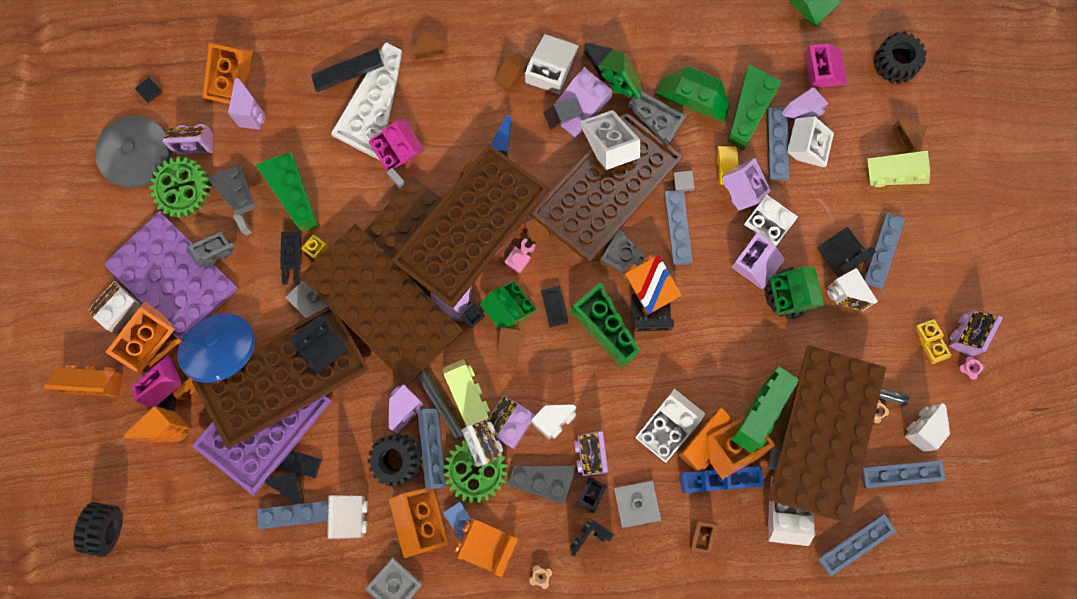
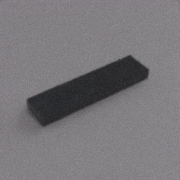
[311,48,384,92]

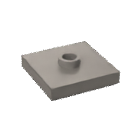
[285,281,328,318]
[614,481,661,528]
[365,557,423,599]

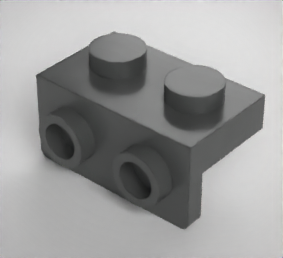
[186,232,235,268]

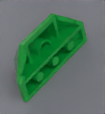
[656,66,730,123]

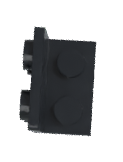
[817,227,876,278]
[631,294,674,332]
[289,315,348,374]
[569,520,614,557]

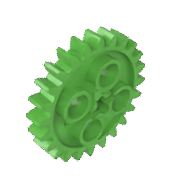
[149,156,211,218]
[443,440,507,503]

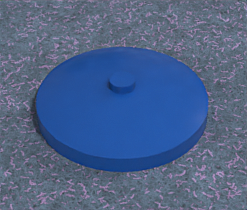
[177,313,255,383]

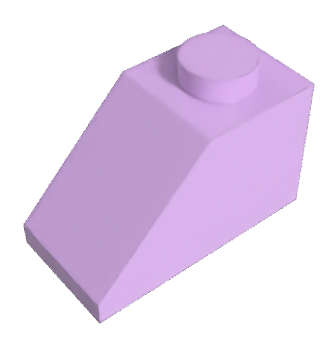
[782,87,828,119]

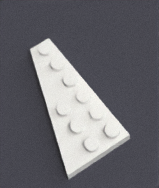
[331,43,402,160]

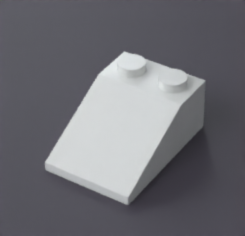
[580,110,640,170]
[328,496,368,539]

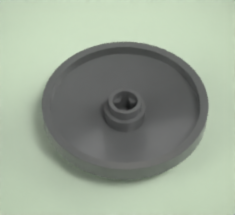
[95,116,172,188]

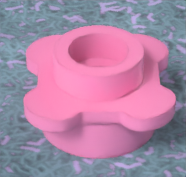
[960,356,984,380]

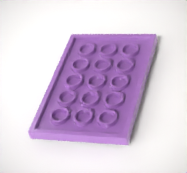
[104,211,238,340]
[192,396,332,495]

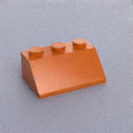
[105,301,175,374]
[44,365,123,397]
[123,406,191,442]
[678,408,734,471]
[707,417,775,479]
[388,488,449,558]

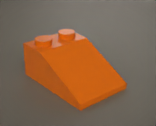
[203,43,253,104]

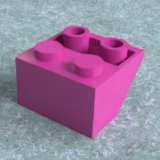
[804,43,847,89]
[368,119,425,172]
[131,355,181,408]

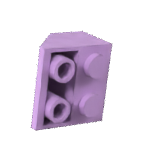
[731,232,785,290]

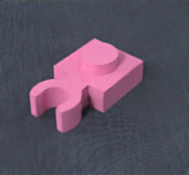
[505,238,536,274]

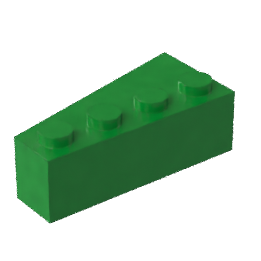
[727,65,782,151]
[255,152,319,232]
[570,282,640,369]
[731,366,799,453]

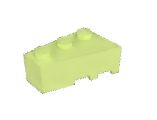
[868,151,930,187]
[443,359,490,427]

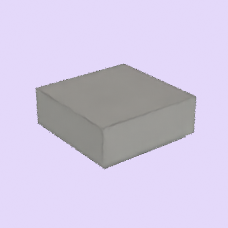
[387,168,405,190]
[673,171,695,191]
[233,214,252,236]

